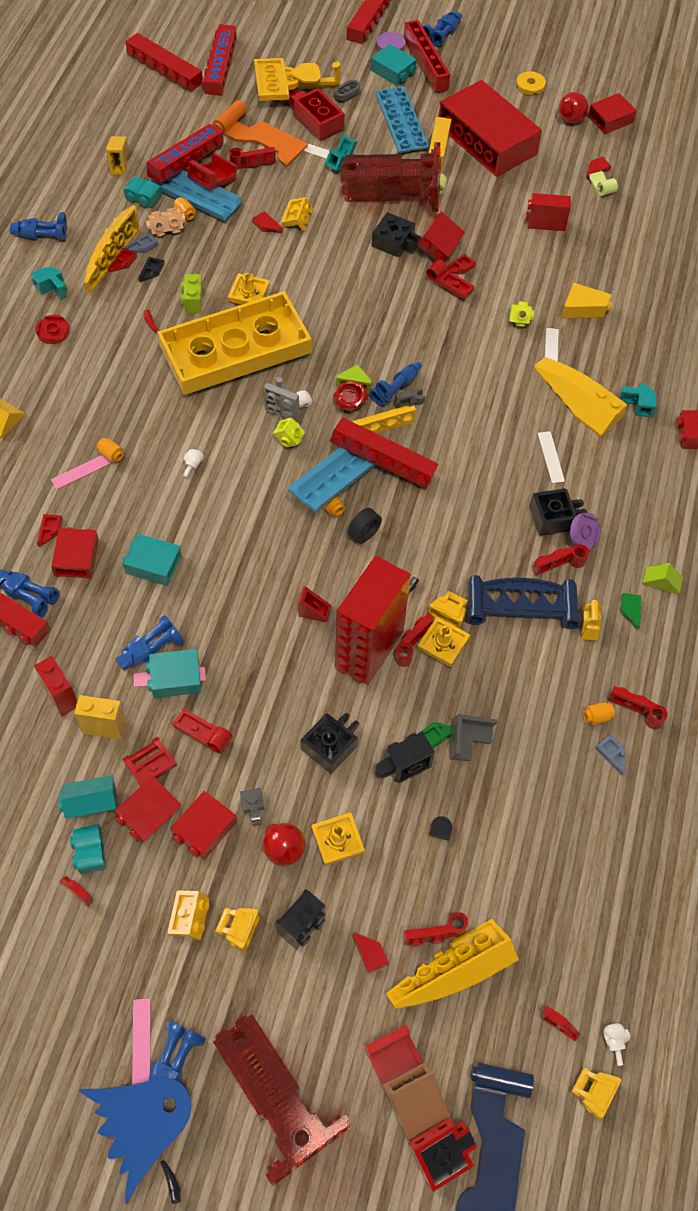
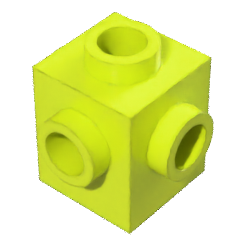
[509,301,534,326]
[273,417,305,448]

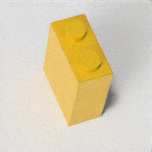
[74,695,126,740]

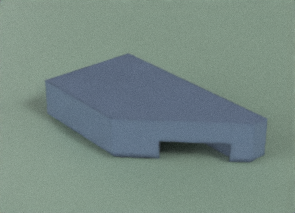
[124,233,158,253]
[595,734,625,775]

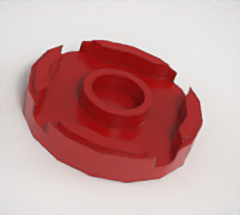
[35,315,70,344]

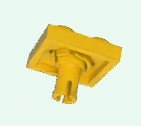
[228,273,270,305]
[417,617,470,668]
[311,812,365,866]

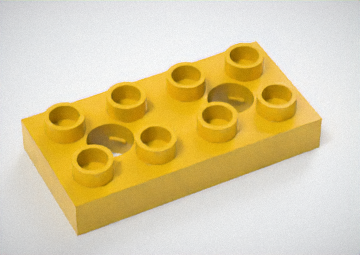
[157,291,312,395]

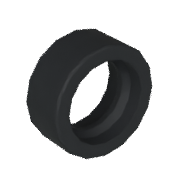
[347,507,382,544]

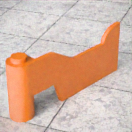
[213,100,308,167]

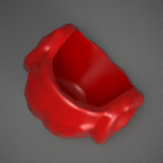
[333,381,368,412]

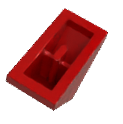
[298,586,332,622]

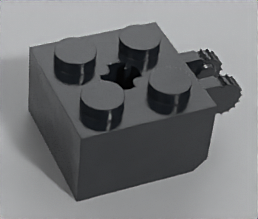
[372,212,421,257]
[530,488,587,536]
[300,713,360,774]
[375,731,435,783]
[276,889,326,950]

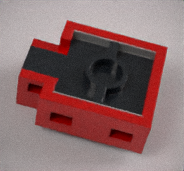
[408,1118,478,1192]

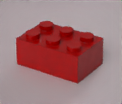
[294,88,345,140]

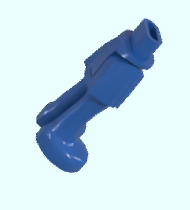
[423,11,462,47]
[10,212,67,240]
[369,362,422,406]
[0,569,60,618]
[115,615,185,671]
[148,1021,206,1099]

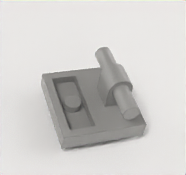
[264,377,299,422]

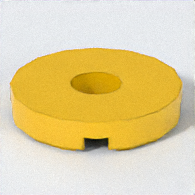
[516,72,546,95]

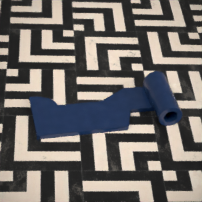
[456,1063,534,1211]

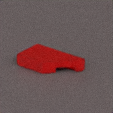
[586,156,611,179]
[252,211,283,233]
[107,248,137,272]
[447,254,476,275]
[37,514,63,547]
[59,876,93,907]
[352,933,389,973]
[540,1005,580,1041]

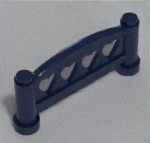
[466,575,582,629]

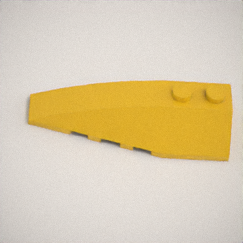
[84,205,140,295]
[534,357,627,437]
[386,919,519,1009]

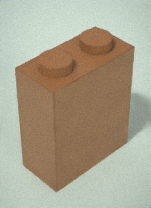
[383,1063,452,1142]

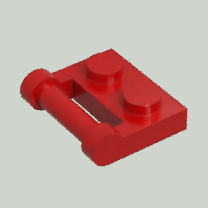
[122,737,177,786]

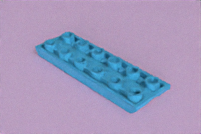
[376,86,429,153]
[149,170,243,222]
[288,447,376,512]

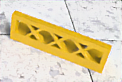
[352,405,416,433]

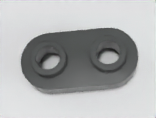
[334,80,360,102]

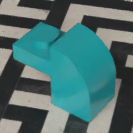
[325,134,357,171]
[30,267,67,300]
[618,383,657,418]

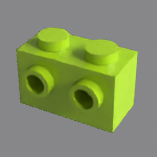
[181,274,203,313]

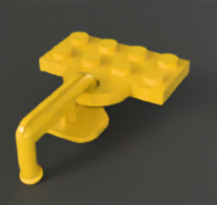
[254,58,341,101]

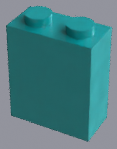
[370,44,417,86]
[122,533,182,586]
[146,649,201,698]
[58,775,117,819]

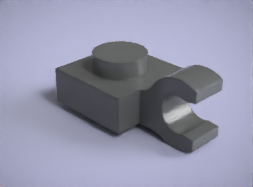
[394,388,425,409]
[240,787,264,826]

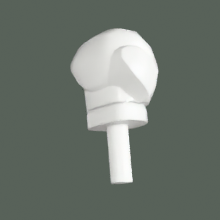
[296,390,312,408]
[183,449,204,478]
[604,1023,631,1066]

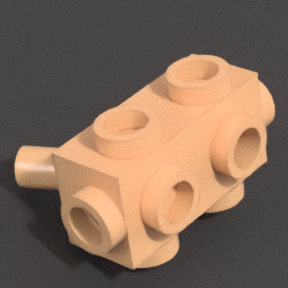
[146,208,186,236]

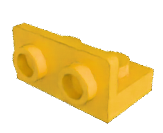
[281,197,313,231]
[167,891,209,940]

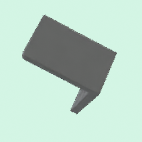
[450,714,497,761]

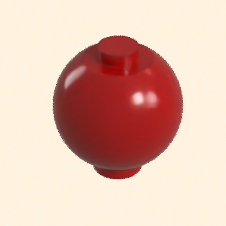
[558,92,589,124]
[263,823,306,866]

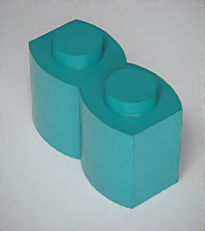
[123,177,162,207]
[70,824,106,875]

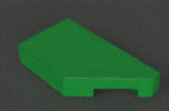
[620,593,642,629]
[419,722,452,749]

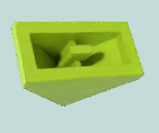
[336,365,371,394]
[642,563,683,595]

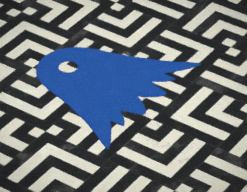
[79,1078,191,1204]

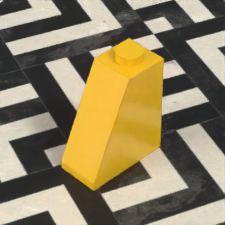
[427,117,451,169]
[106,136,129,175]
[561,283,613,318]

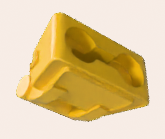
[428,591,468,629]
[581,600,602,641]
[215,908,260,953]
[571,1068,621,1121]

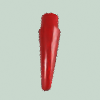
[143,309,159,333]

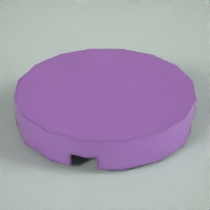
[377,32,405,51]
[570,513,600,550]

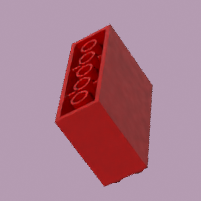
[439,80,542,177]
[335,555,411,685]

